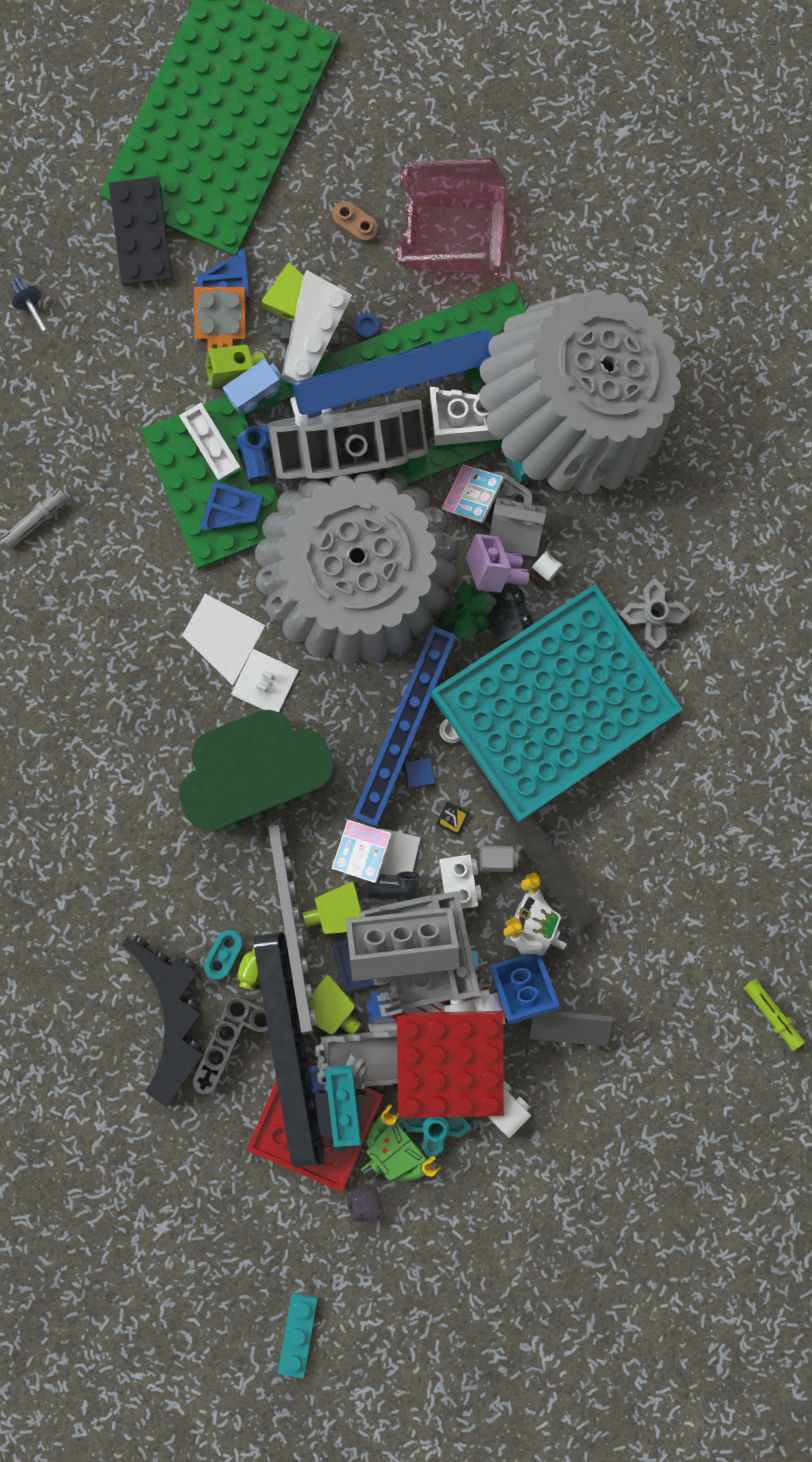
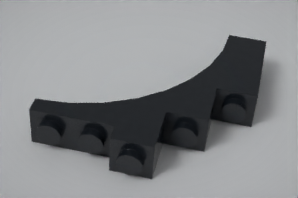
[121,935,205,1107]

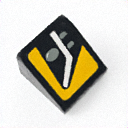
[436,801,469,836]

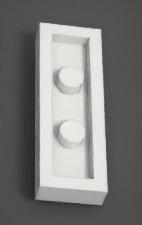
[179,403,241,482]

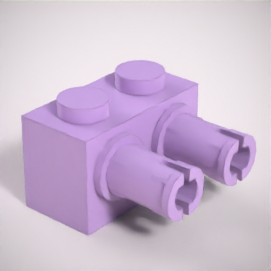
[466,534,529,592]

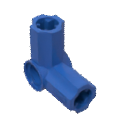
[236,426,271,480]

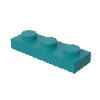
[325,1065,361,1147]
[278,1292,318,1378]

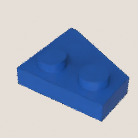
[197,249,250,300]
[200,481,264,530]

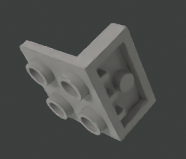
[489,498,547,557]

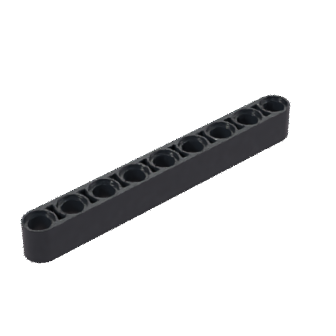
[254,932,324,1168]

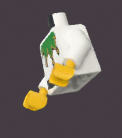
[503,873,570,955]

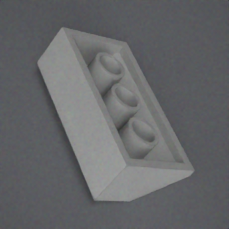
[346,907,459,981]

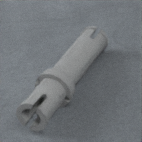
[1,488,69,550]

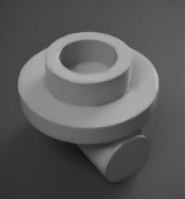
[346,1053,368,1082]

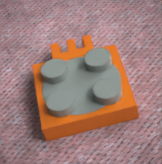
[194,287,246,349]

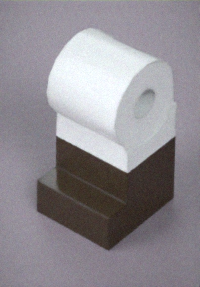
[528,551,563,590]

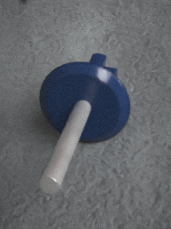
[10,276,48,334]

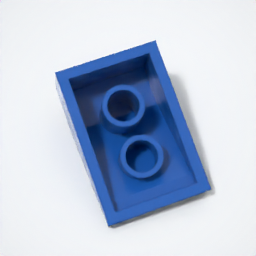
[490,954,561,1024]

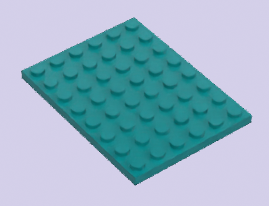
[429,584,683,822]

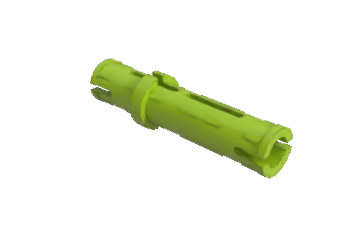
[743,978,805,1051]

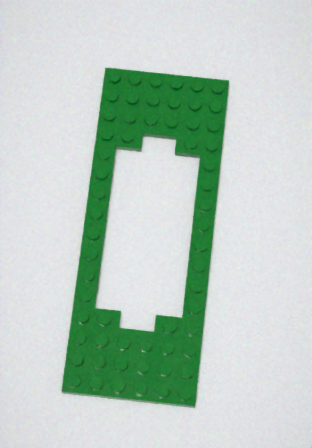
[141,282,526,569]

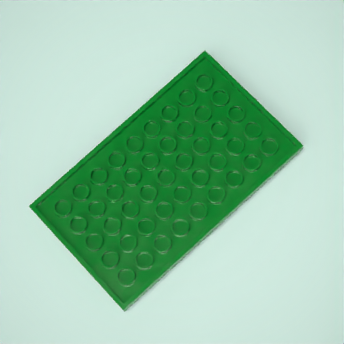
[99,0,340,256]

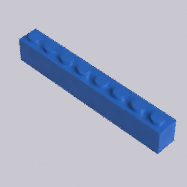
[291,329,493,418]
[353,626,456,827]

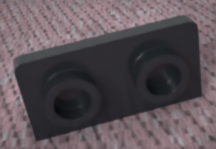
[488,585,533,643]

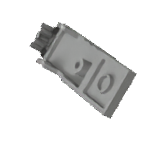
[315,1029,398,1091]

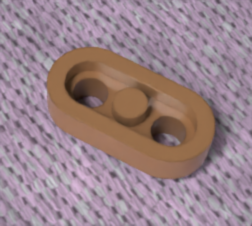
[333,201,378,243]

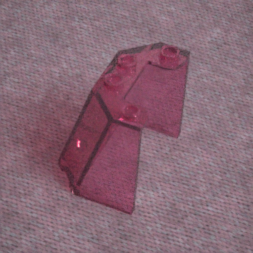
[395,158,509,275]

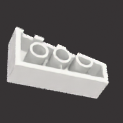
[281,270,352,383]
[430,387,500,446]

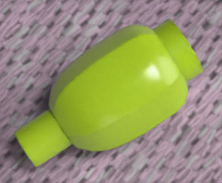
[237,947,260,990]

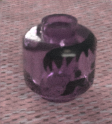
[346,1184,384,1226]

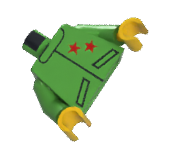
[361,1105,441,1182]

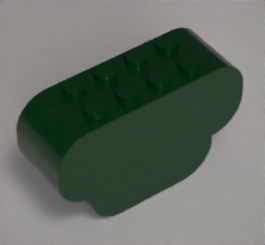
[179,710,335,833]

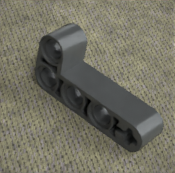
[193,996,268,1094]

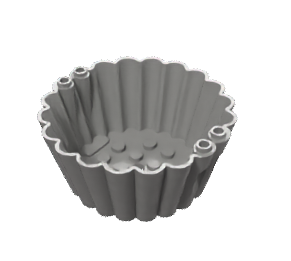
[479,290,681,494]
[255,469,457,665]

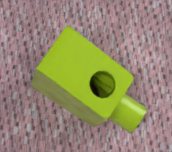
[261,262,303,322]
[205,345,265,388]
[303,882,361,934]
[309,974,361,1035]

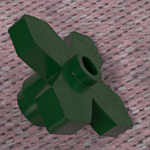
[436,582,497,643]

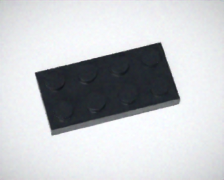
[109,176,173,286]

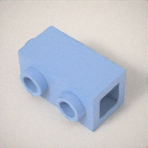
[223,359,281,414]

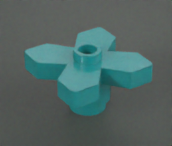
[400,1117,471,1158]

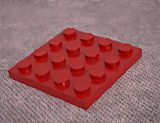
[396,1011,504,1118]
[246,1061,384,1192]

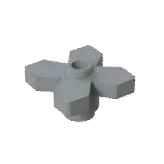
[619,578,690,649]

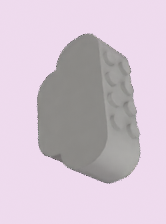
[268,399,428,479]

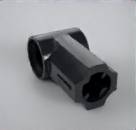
[368,871,420,902]

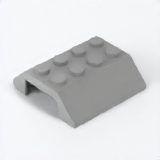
[359,891,480,1017]

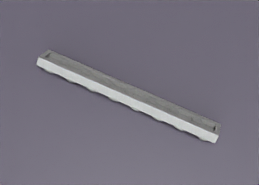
[268,825,317,1035]

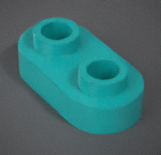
[204,930,243,979]

